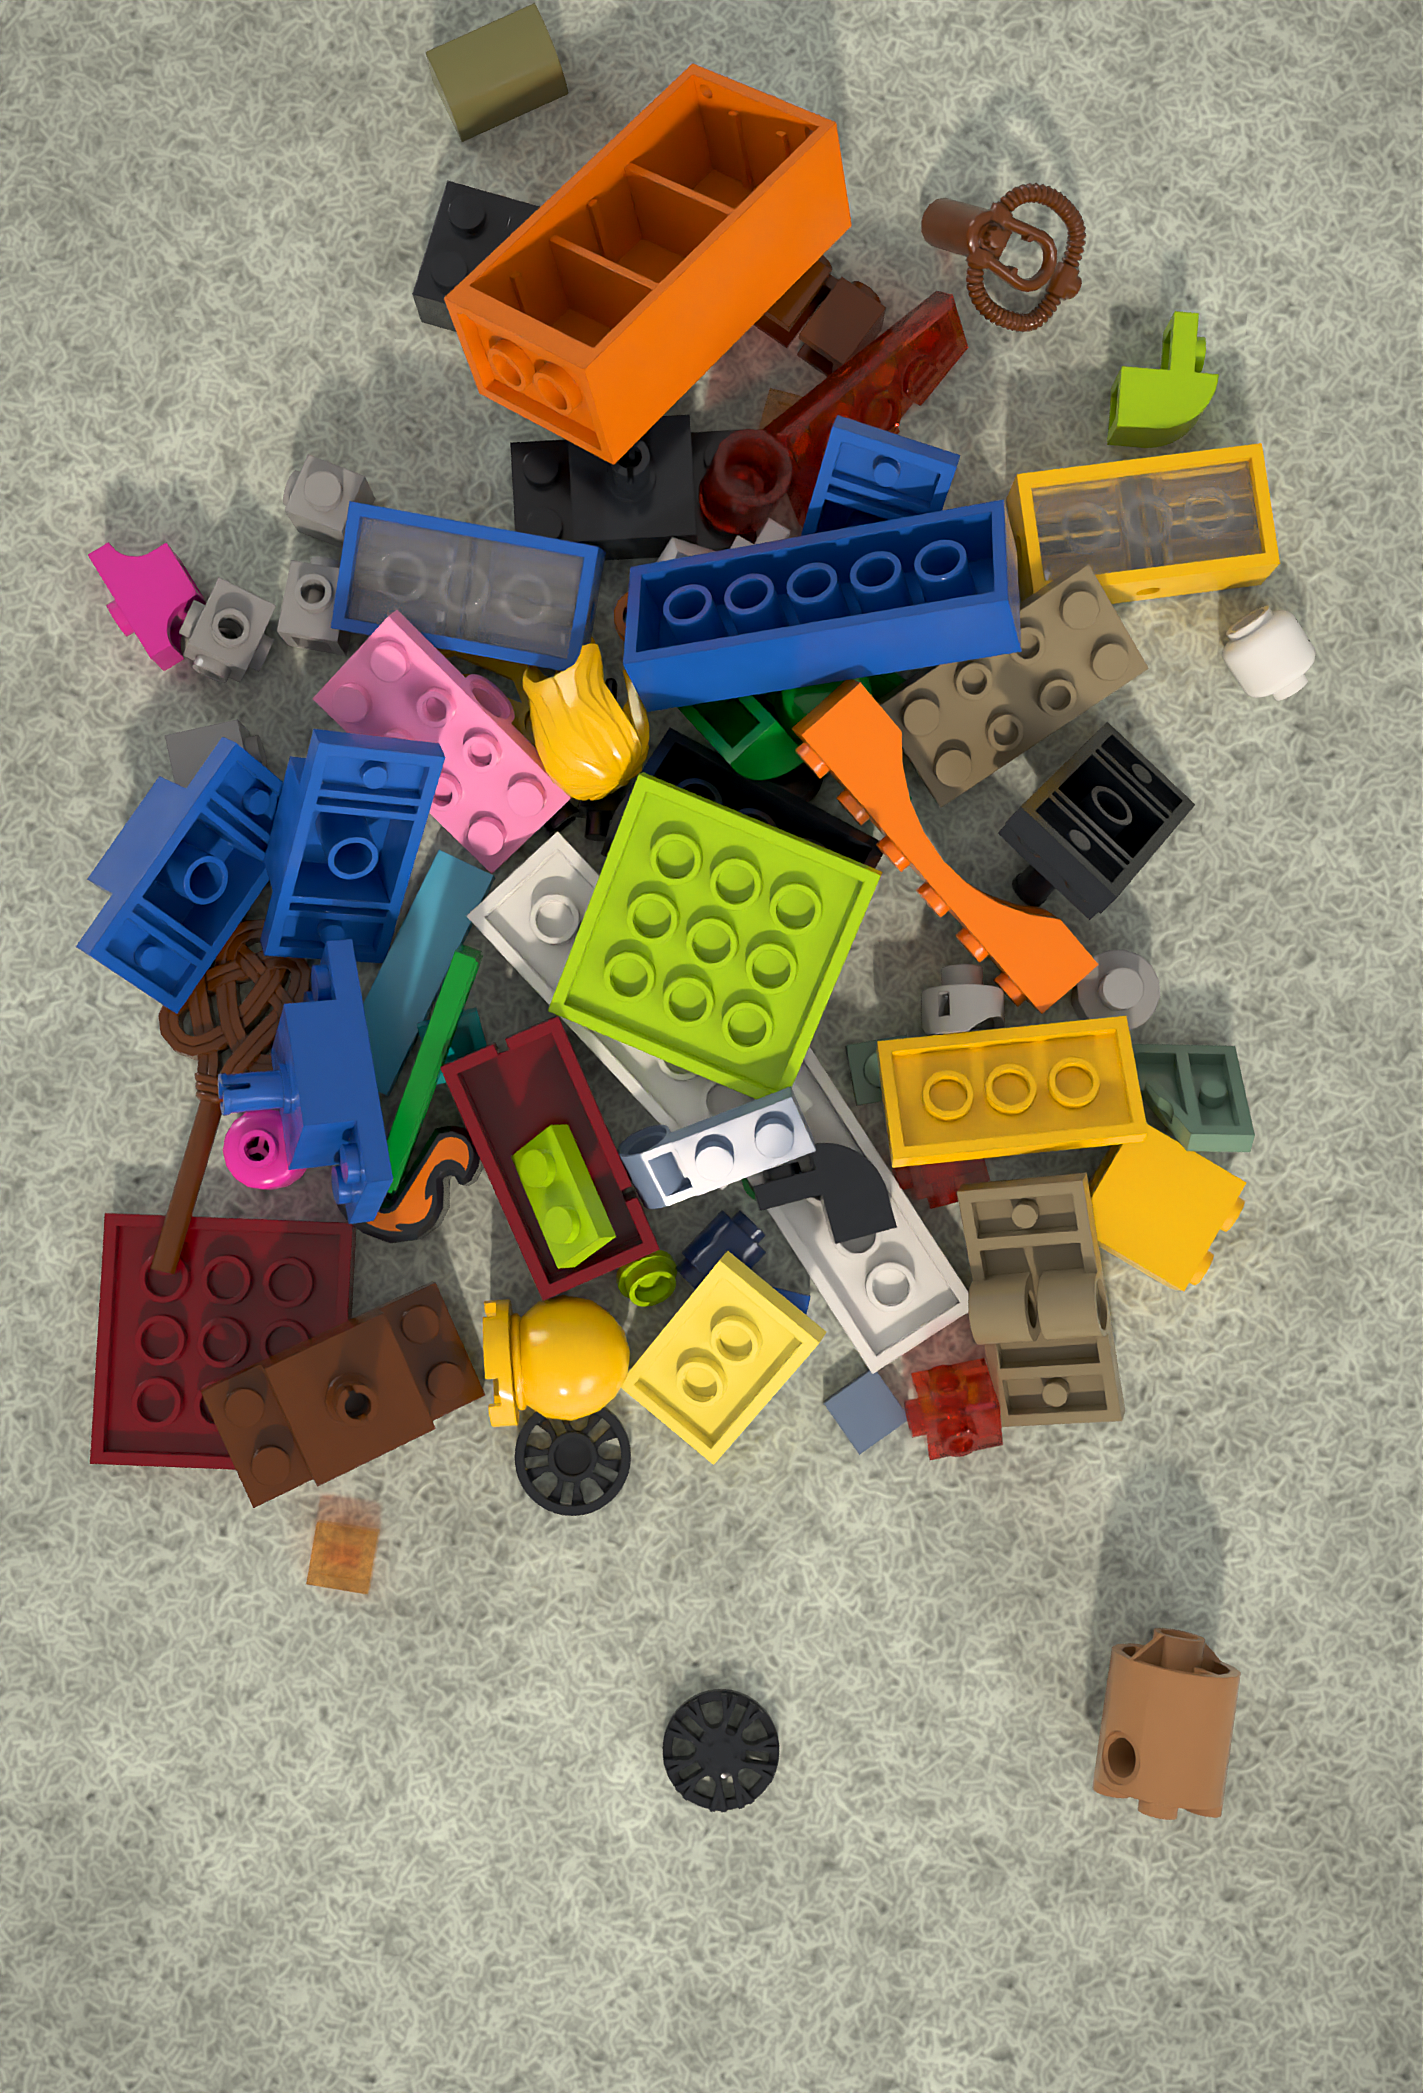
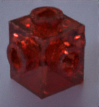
[904,1358,1003,1460]

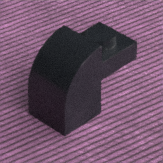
[753,1143,897,1244]

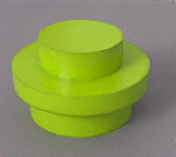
[616,1250,677,1307]

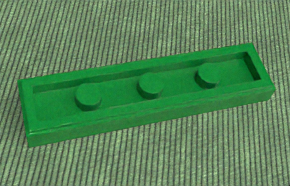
[387,944,483,1193]

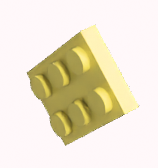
[621,1251,826,1465]

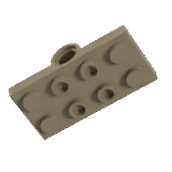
[876,561,1149,808]
[957,1173,1125,1427]

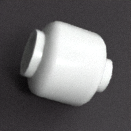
[1222,606,1316,701]

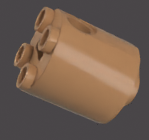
[1092,1628,1241,1820]

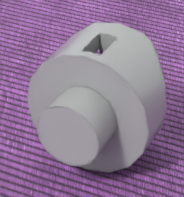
[1071,949,1160,1031]
[921,964,1005,1036]

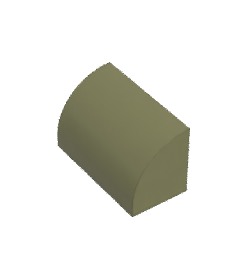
[425,3,569,142]

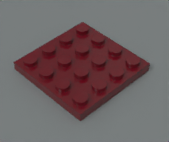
[90,1213,357,1470]

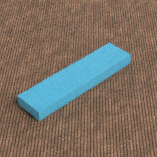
[363,850,495,1096]

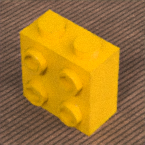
[1088,1124,1247,1291]

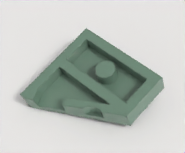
[1132,1044,1255,1152]

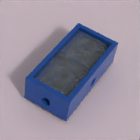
[331,501,606,671]

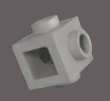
[179,577,276,683]

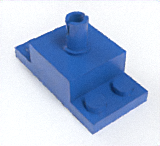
[801,415,960,536]
[260,729,446,963]
[76,737,283,1014]
[218,939,393,1224]

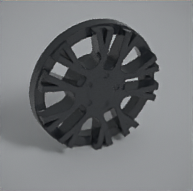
[514,1406,631,1516]
[662,1689,779,1813]

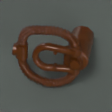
[921,183,1086,332]

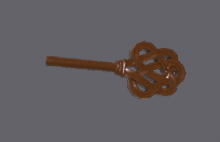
[150,919,312,1275]

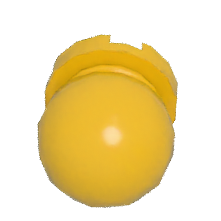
[483,1295,630,1427]

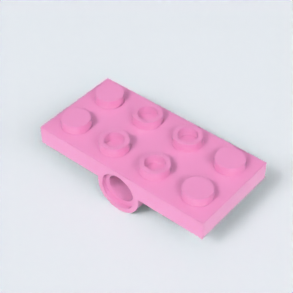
[313,610,572,874]

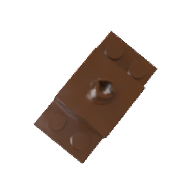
[200,1281,485,1508]

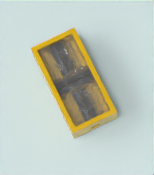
[1006,443,1280,604]

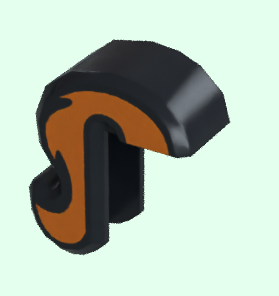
[337,1126,484,1244]

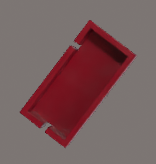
[440,1015,660,1301]

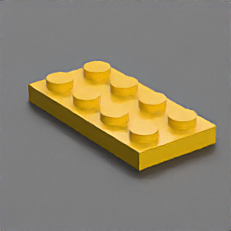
[876,1016,1148,1168]

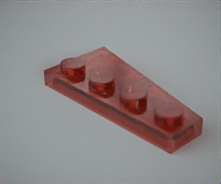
[762,290,969,527]

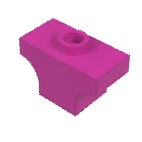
[88,542,207,671]

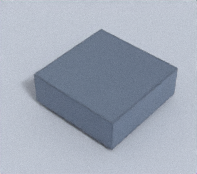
[823,1369,910,1455]

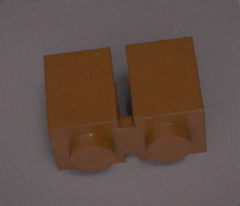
[754,255,886,386]

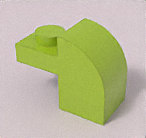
[1107,311,1219,448]

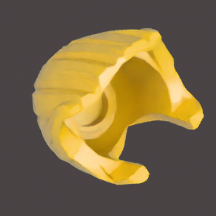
[522,644,650,801]

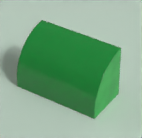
[677,695,804,780]

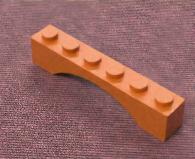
[792,679,1099,1014]

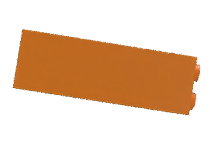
[444,63,852,465]

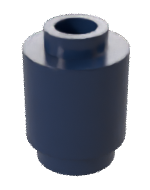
[675,1210,766,1289]

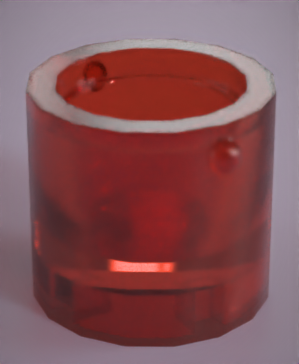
[699,429,792,534]

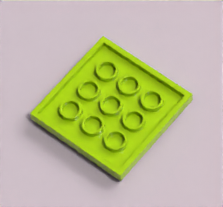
[548,772,882,1099]

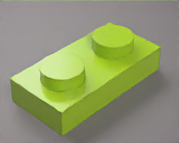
[511,1125,616,1268]

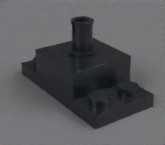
[510,415,757,561]
[998,722,1195,920]

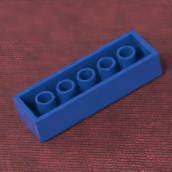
[623,499,1022,712]

